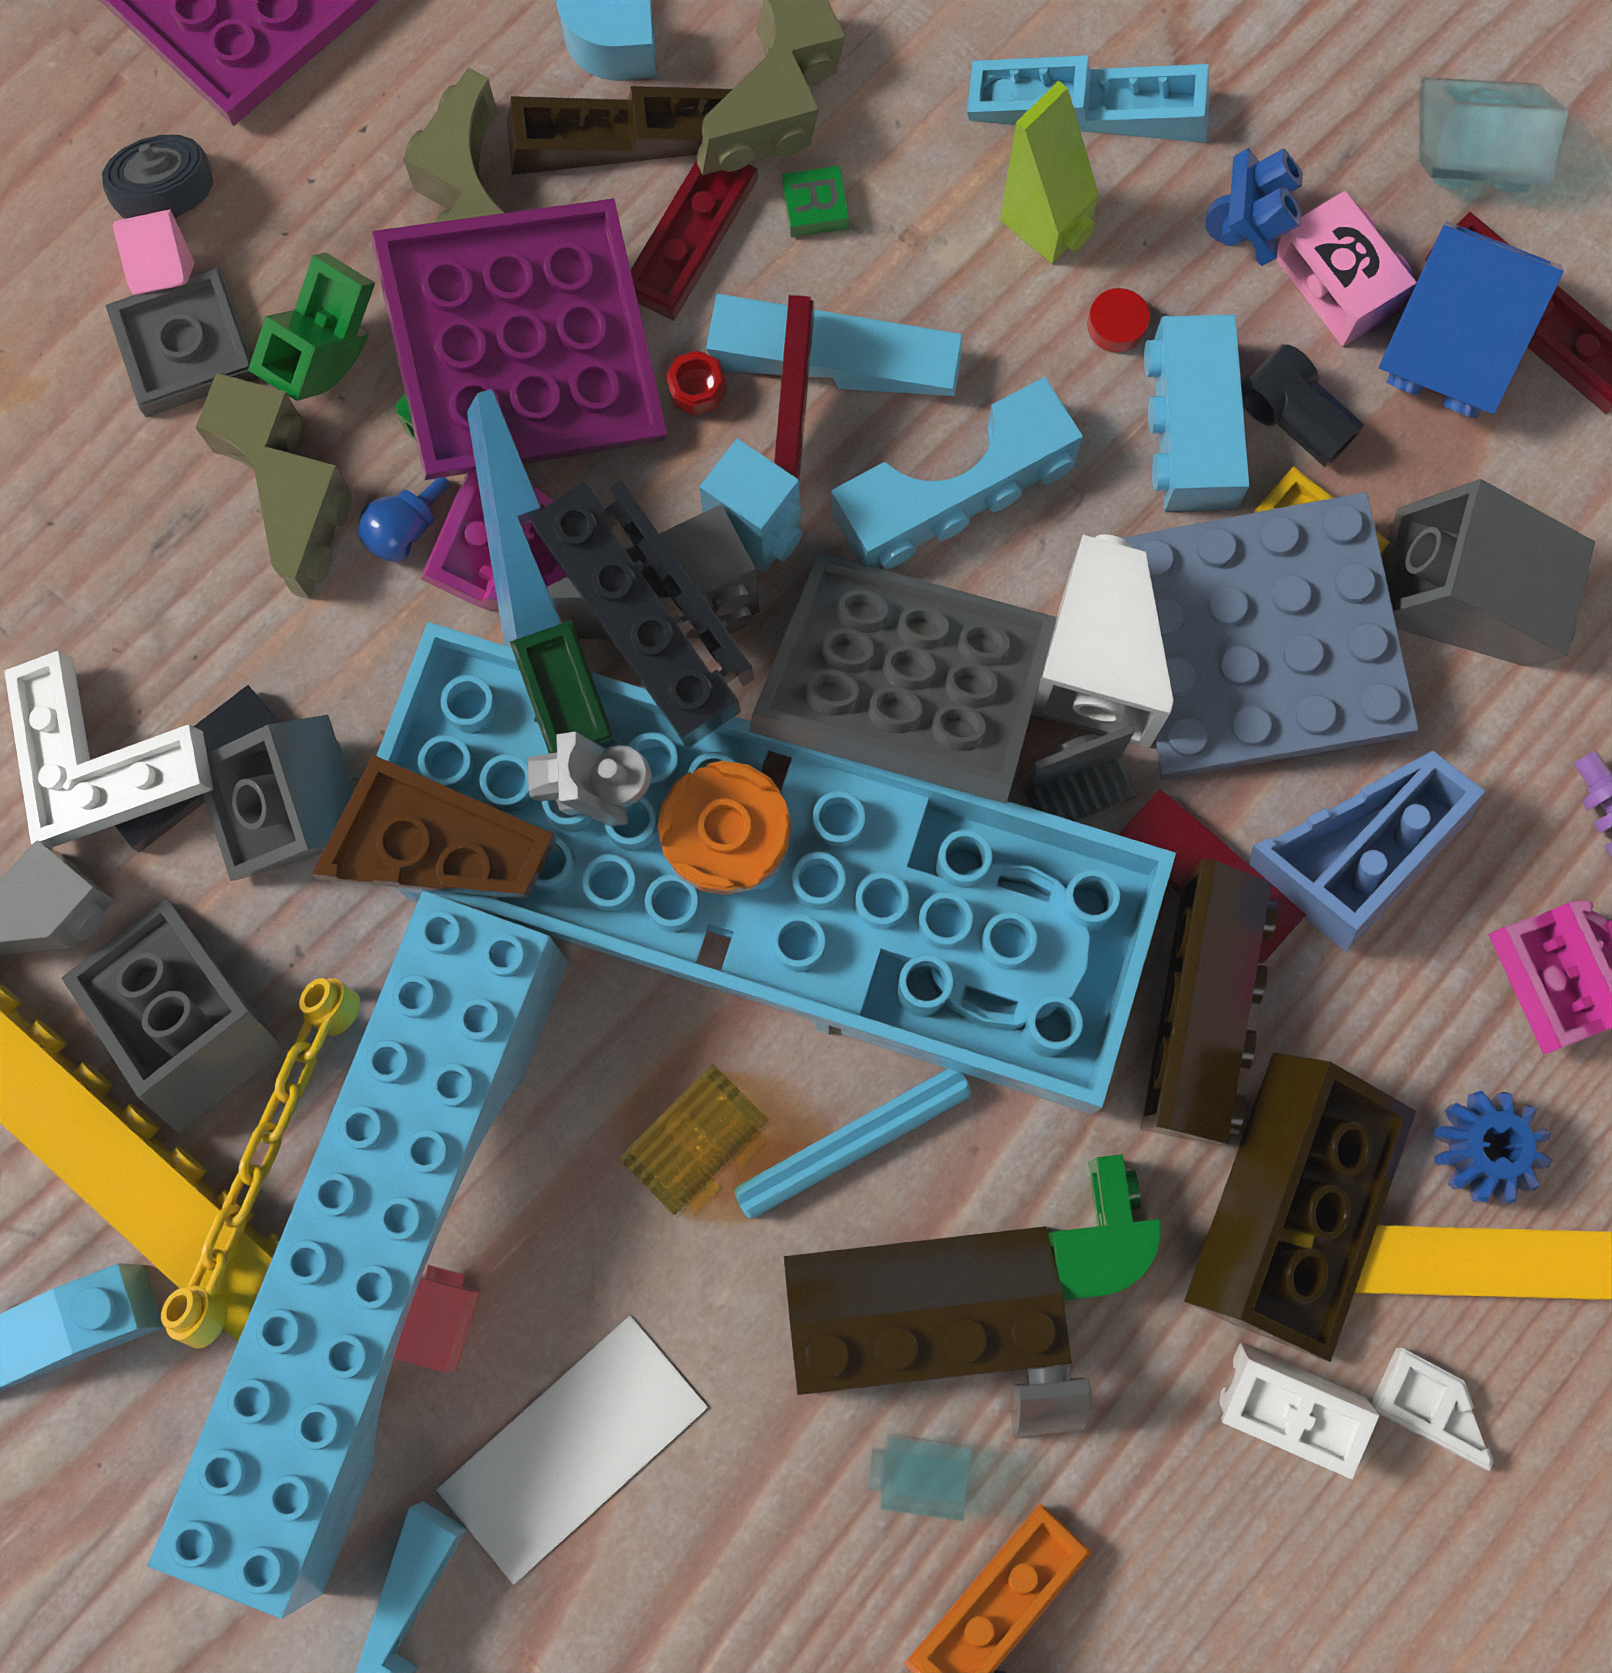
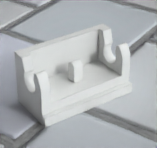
[1219,1343,1379,1479]

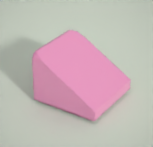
[112,209,195,295]

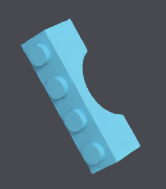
[830,377,1083,569]

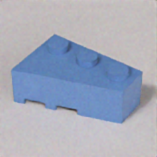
[1249,751,1486,953]

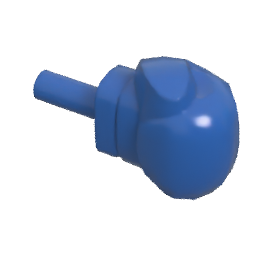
[358,477,451,563]

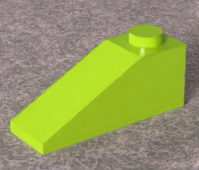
[1000,80,1099,264]

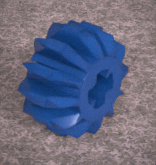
[1433,1091,1553,1204]

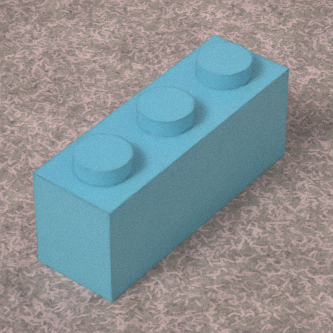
[1144,314,1249,512]

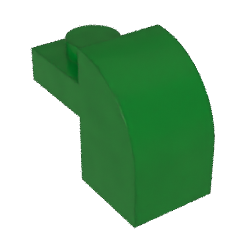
[248,252,375,401]
[1048,1154,1161,1300]

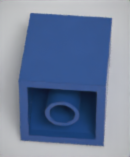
[1378,221,1564,418]

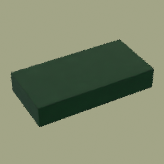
[510,620,616,754]

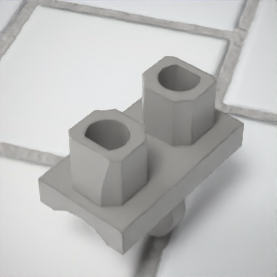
[528,732,651,826]

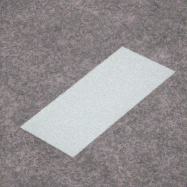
[436,1316,708,1585]

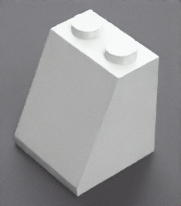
[1031,534,1174,748]

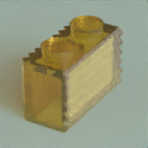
[618,1064,770,1218]

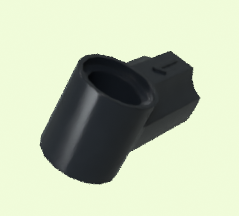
[1241,344,1365,467]

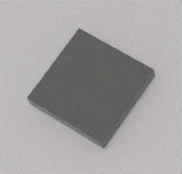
[105,266,259,417]

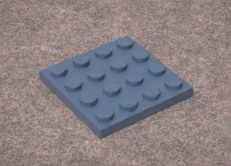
[1122,492,1418,780]

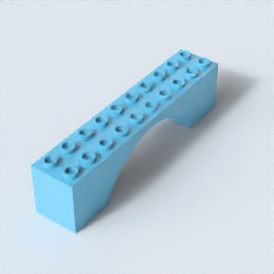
[147,890,569,1619]

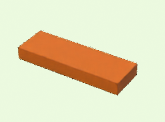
[903,1503,1092,1673]

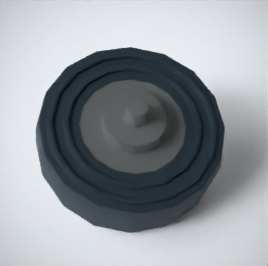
[102,135,213,219]

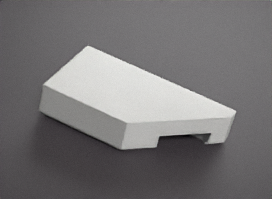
[1371,1348,1494,1471]

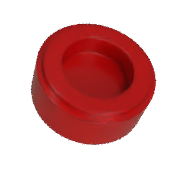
[1087,288,1150,353]

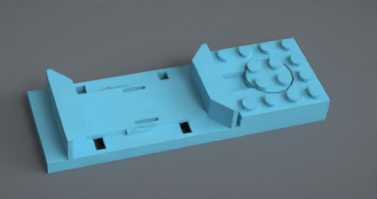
[377,622,1176,1114]

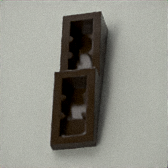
[507,86,732,175]

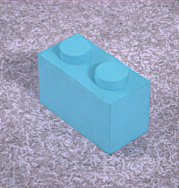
[699,438,803,574]

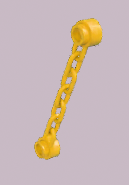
[161,978,361,1349]

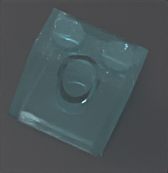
[1419,77,1569,192]

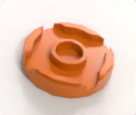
[657,761,792,895]

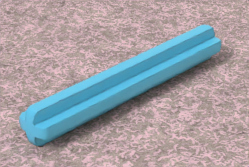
[734,1069,972,1219]

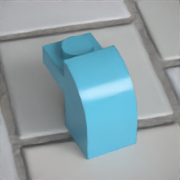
[556,0,657,81]

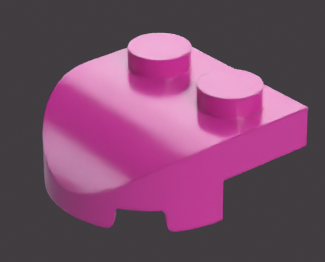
[420,471,565,611]
[1488,900,1612,1055]

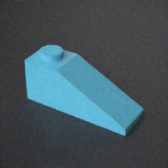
[0,1263,164,1391]

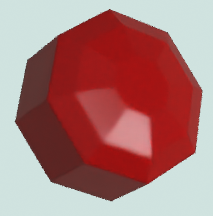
[665,350,727,416]

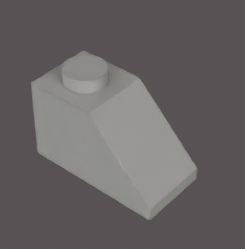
[0,840,115,955]

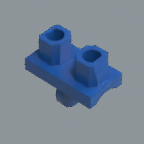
[1206,148,1303,266]

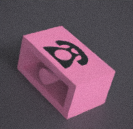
[1276,190,1417,347]

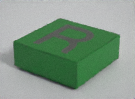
[782,166,849,237]

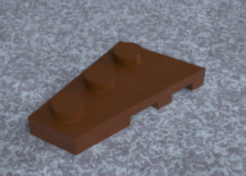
[312,754,557,900]

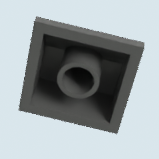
[203,715,353,881]

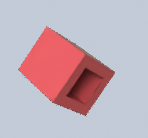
[394,1264,480,1373]

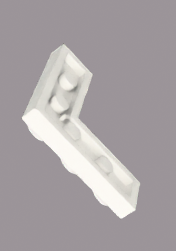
[4,651,213,848]

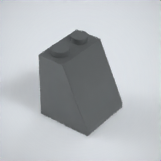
[1383,479,1595,666]

